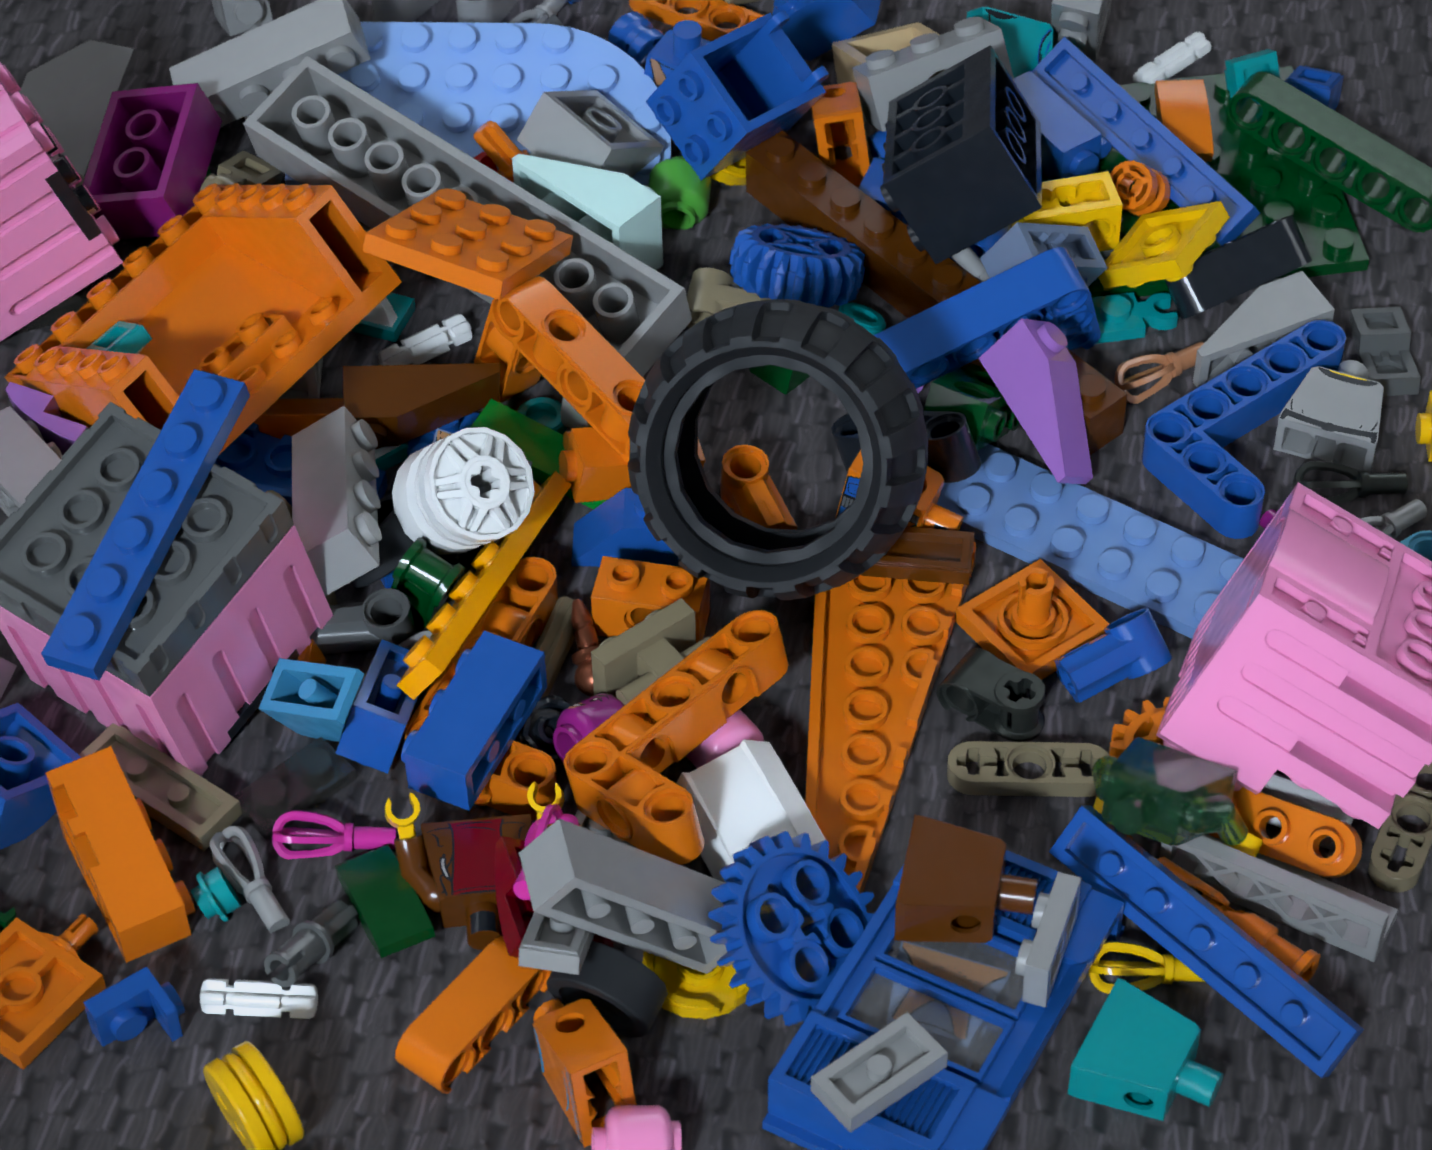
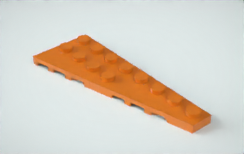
[805,542,976,893]

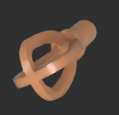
[1114,342,1204,404]

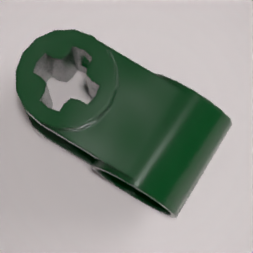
[391,537,465,628]

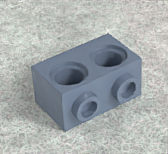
[980,222,1108,287]

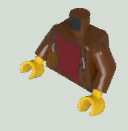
[385,781,565,950]

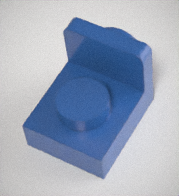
[83,966,185,1047]

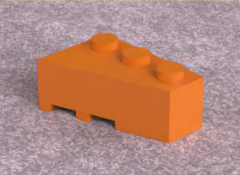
[45,746,195,963]

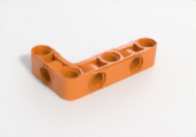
[474,276,698,464]
[404,557,558,820]
[564,610,789,865]

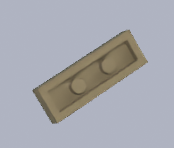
[79,723,242,851]

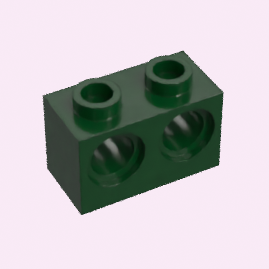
[923,363,1020,451]

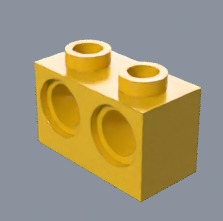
[1011,171,1123,252]

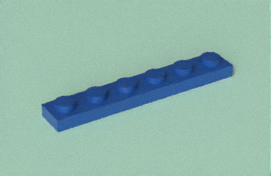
[1032,36,1260,245]
[41,369,250,681]
[1049,805,1364,1078]

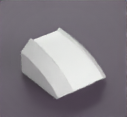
[676,739,826,883]

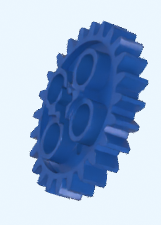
[708,831,875,1026]

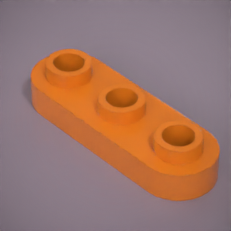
[1193,780,1362,878]

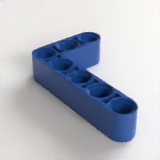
[874,247,1101,389]
[1142,320,1346,539]

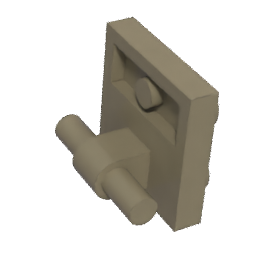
[591,598,710,706]

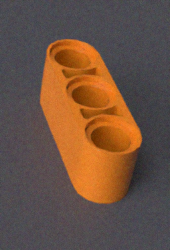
[395,936,552,1094]

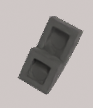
[1349,307,1421,396]

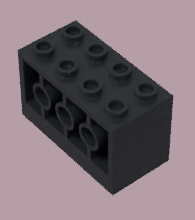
[880,45,1042,264]

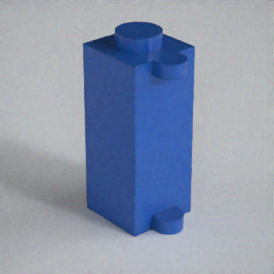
[1014,70,1112,181]

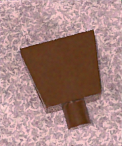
[894,815,1038,943]

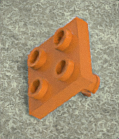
[955,559,1109,689]

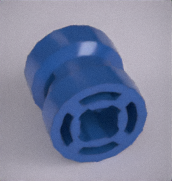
[608,12,665,70]

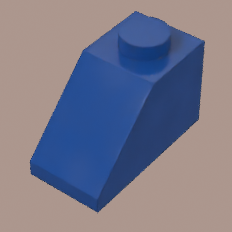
[572,488,679,567]
[335,639,420,774]

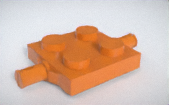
[0,913,106,1070]

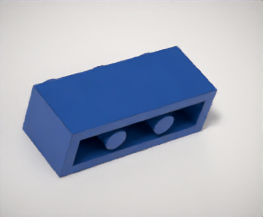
[401,631,547,811]

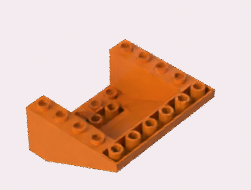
[5,183,402,454]

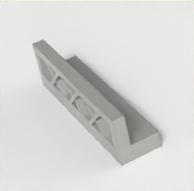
[1159,822,1398,962]

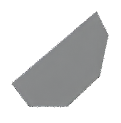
[20,40,134,176]

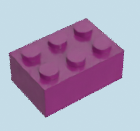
[82,83,222,240]

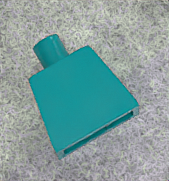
[1068,978,1223,1121]

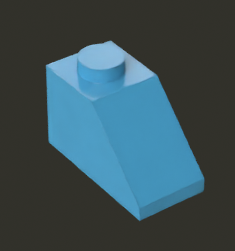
[258,658,364,742]

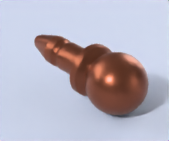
[571,599,599,696]

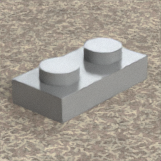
[1015,872,1081,1007]
[811,1012,948,1133]

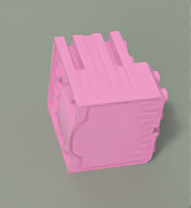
[1156,482,1432,829]

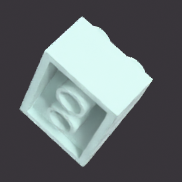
[512,153,663,270]

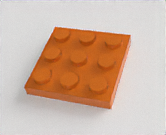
[363,189,573,300]

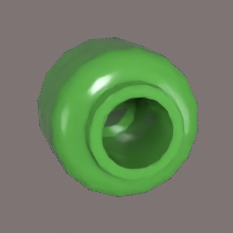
[648,156,711,229]

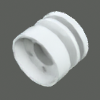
[392,427,535,555]

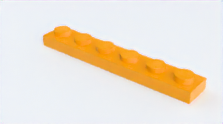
[396,471,572,700]

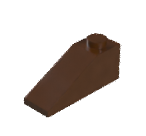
[343,363,500,449]

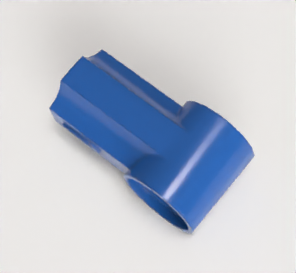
[1054,608,1173,703]

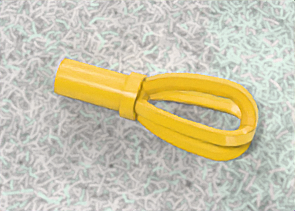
[1088,941,1205,994]

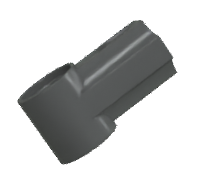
[310,588,418,655]

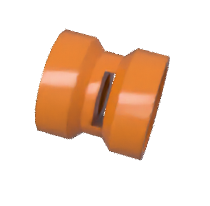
[1110,160,1170,217]

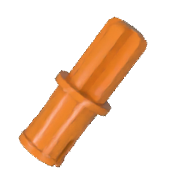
[473,121,530,183]

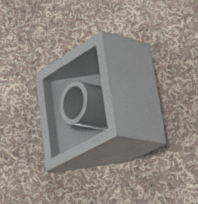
[517,90,664,178]

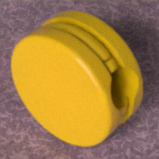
[203,1041,304,1150]

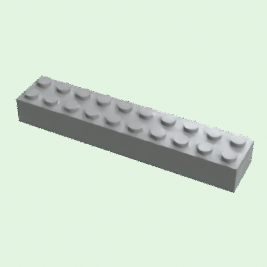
[243,56,692,377]

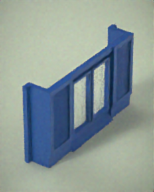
[762,850,1125,1150]

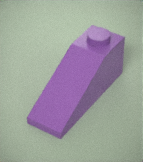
[979,319,1093,484]

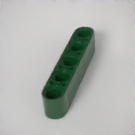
[1227,72,1432,232]

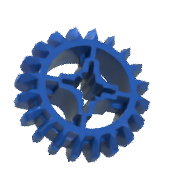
[729,223,865,308]

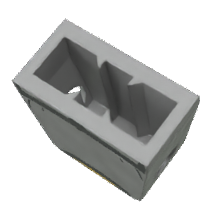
[1273,360,1384,473]

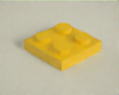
[1098,201,1230,289]

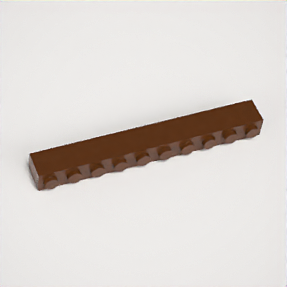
[746,130,1127,455]

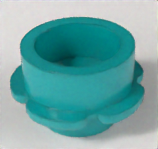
[190,866,242,922]

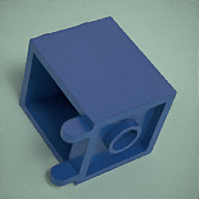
[646,10,830,180]

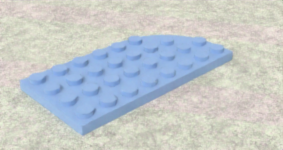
[285,22,672,186]

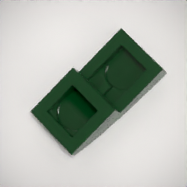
[335,845,436,958]

